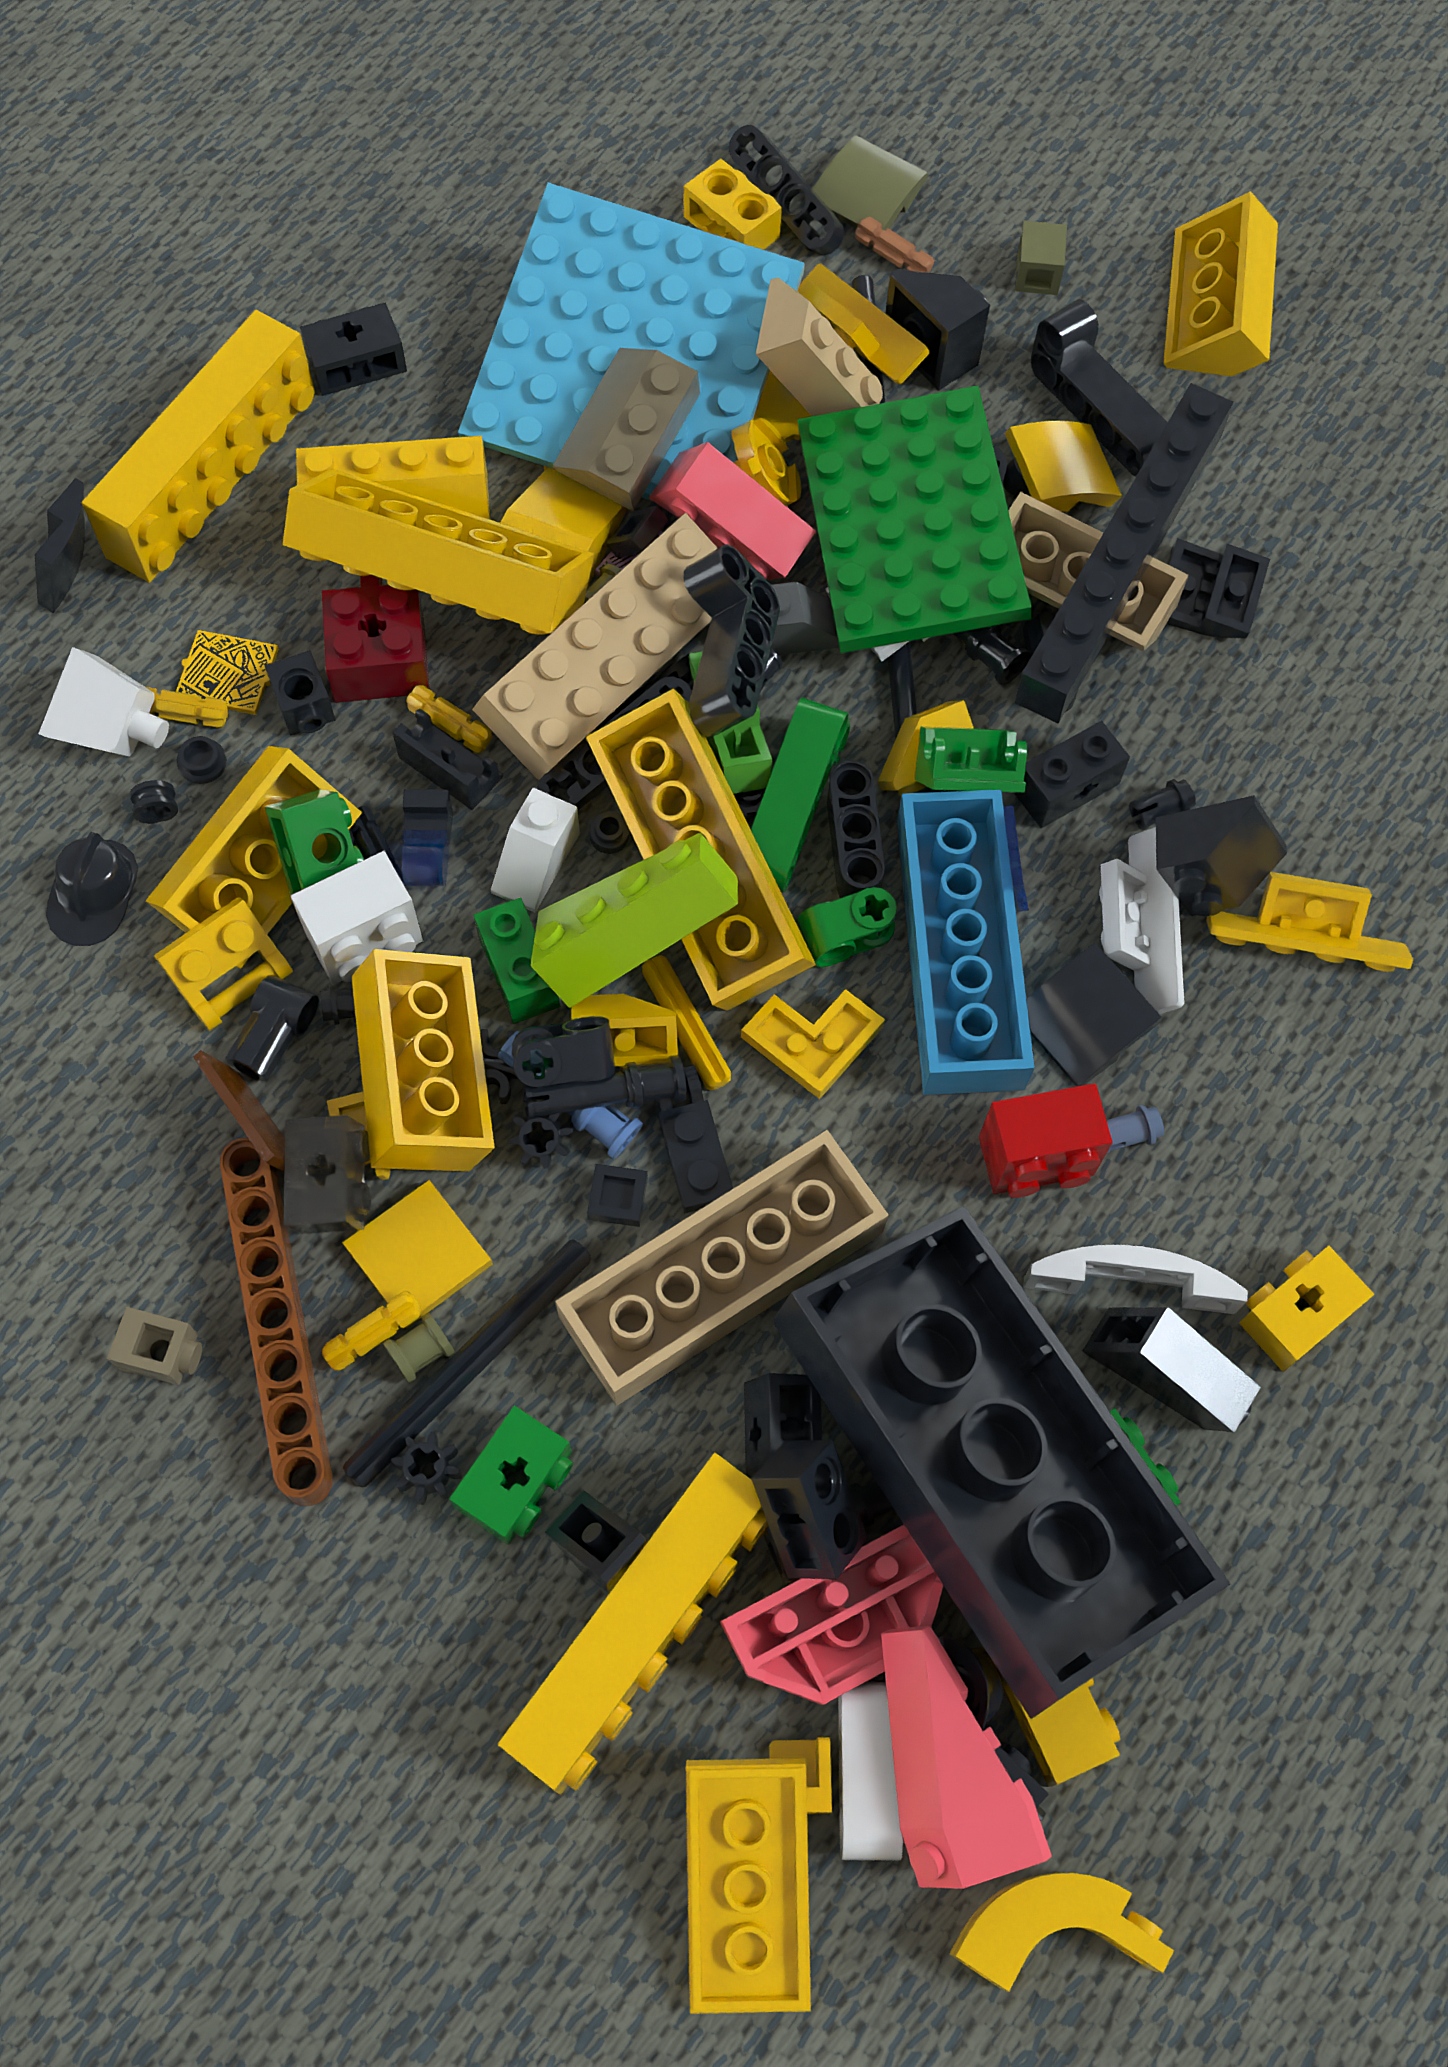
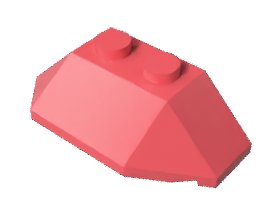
[720,1525,943,1705]

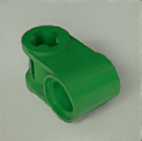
[797,887,897,968]

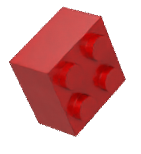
[978,1083,1113,1198]

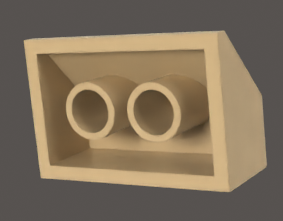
[756,277,882,416]

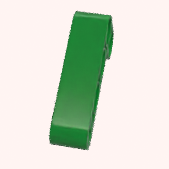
[751,697,850,893]

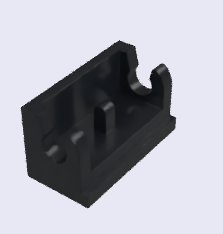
[392,709,503,810]

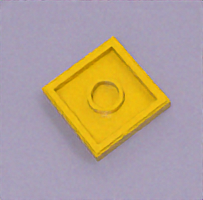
[342,1180,493,1329]

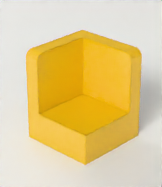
[769,1737,832,1814]

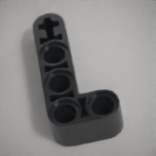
[1031,299,1168,476]
[683,544,780,738]

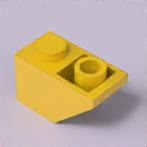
[878,700,973,796]

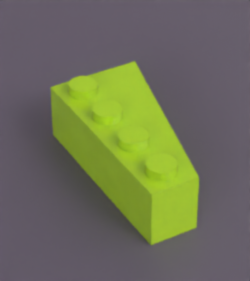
[531,833,738,1008]

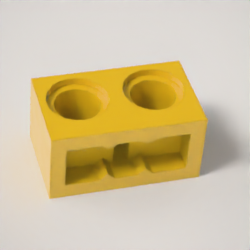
[684,158,782,250]

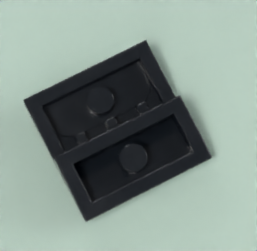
[34,478,85,613]
[1166,538,1270,638]
[1026,942,1162,1087]

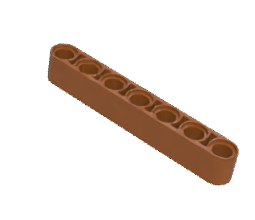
[220,1137,333,1506]

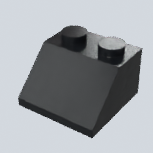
[885,269,990,391]
[1156,795,1287,916]

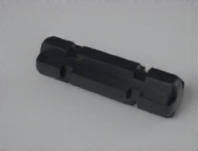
[350,806,406,887]

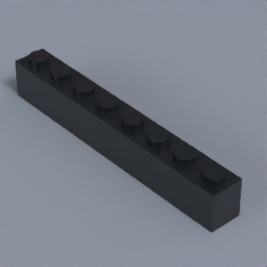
[1015,383,1234,724]

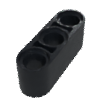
[827,760,885,906]

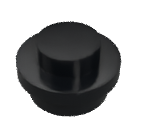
[176,736,227,784]

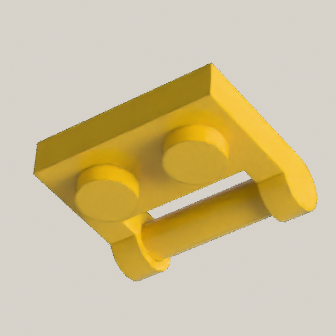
[154,897,293,1031]

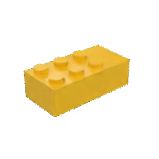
[352,949,495,1171]

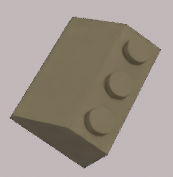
[553,348,700,511]

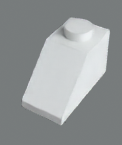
[491,788,580,913]

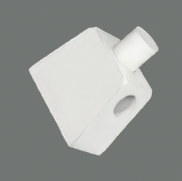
[39,647,169,757]

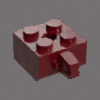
[322,574,430,703]

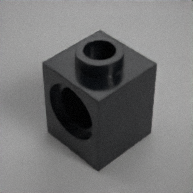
[264,650,336,736]

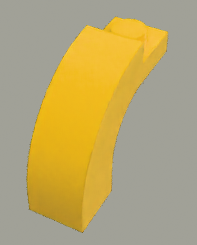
[949,1873,1174,1992]

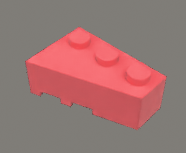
[649,442,816,580]

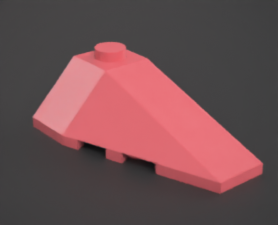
[881,1625,1052,1889]

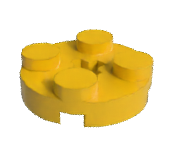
[731,418,801,507]

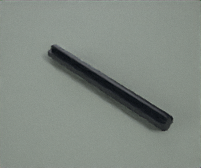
[343,1239,591,1488]

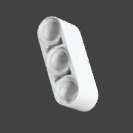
[838,1681,903,1861]

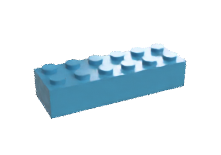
[897,790,1034,1095]

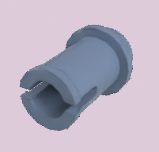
[1107,1104,1164,1153]

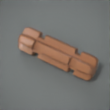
[855,217,935,273]

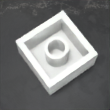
[291,851,423,985]

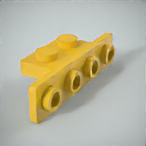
[797,264,929,385]
[1206,872,1414,972]

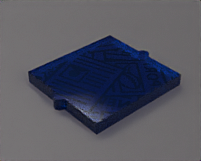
[1003,805,1029,912]

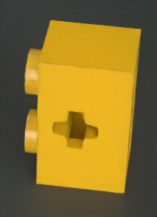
[1239,1246,1375,1372]

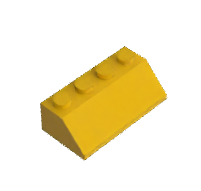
[1163,191,1278,376]
[296,436,490,520]
[146,746,362,969]

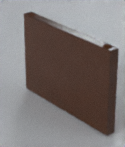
[193,1050,310,1180]

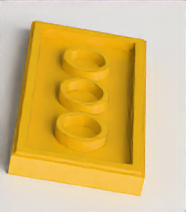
[686,1758,811,2014]

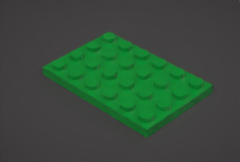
[797,385,1031,653]

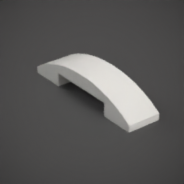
[1023,1245,1248,1314]

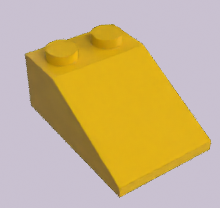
[500,467,628,588]

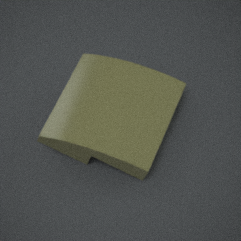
[813,135,928,230]

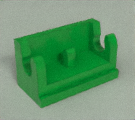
[915,726,1027,792]

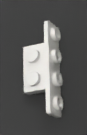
[1099,827,1184,1014]

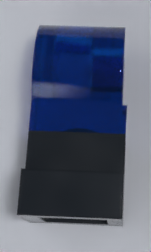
[402,789,453,886]

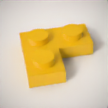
[741,989,885,1100]

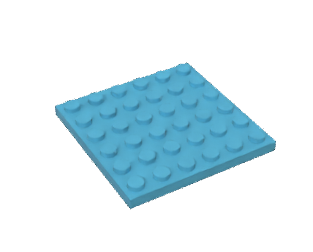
[458,183,805,501]

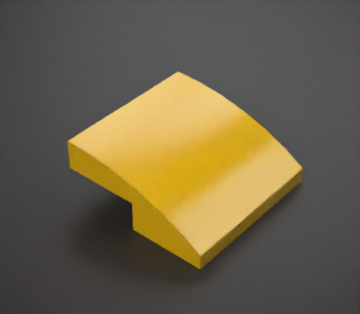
[1004,421,1122,512]

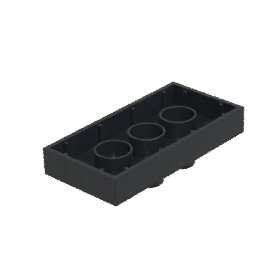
[772,1206,1231,1719]

